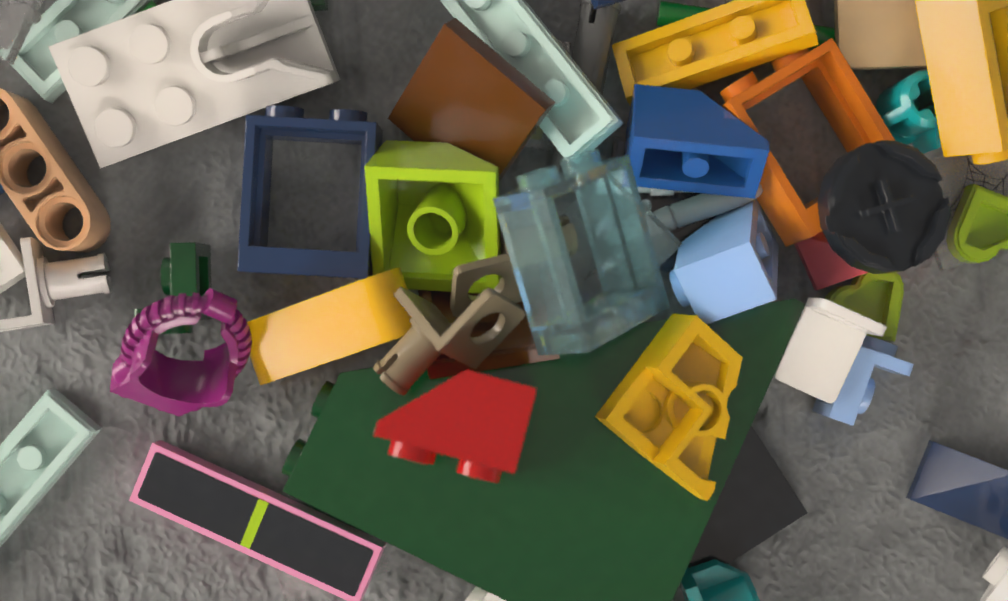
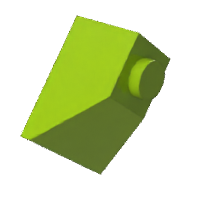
[364,140,501,294]

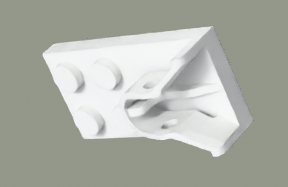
[48,0,340,168]

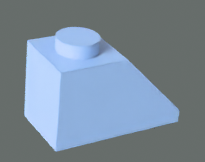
[670,199,779,324]

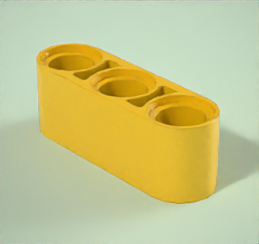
[248,267,412,386]

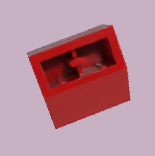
[373,370,537,484]

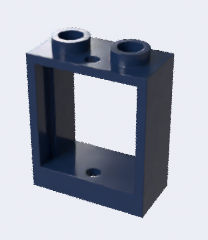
[237,105,383,279]

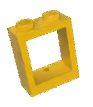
[915,0,1008,165]

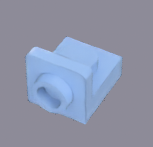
[812,335,914,426]

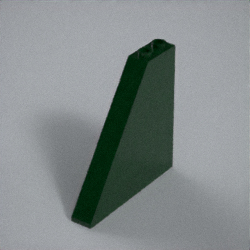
[282,299,805,601]

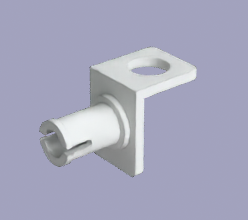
[0,237,112,332]
[774,297,887,403]

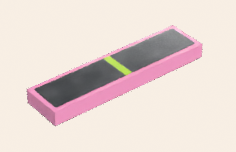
[129,440,387,601]

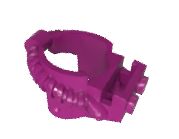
[109,289,252,417]

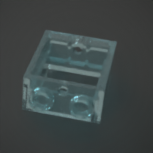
[493,149,670,355]

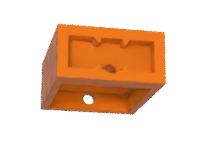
[719,38,895,247]

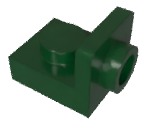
[133,242,212,334]

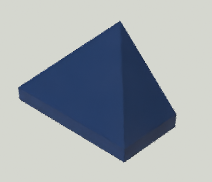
[906,440,1008,539]

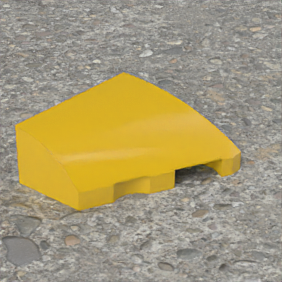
[595,314,742,501]

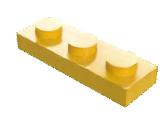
[612,0,819,106]

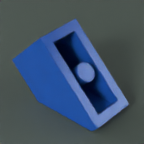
[625,84,770,199]

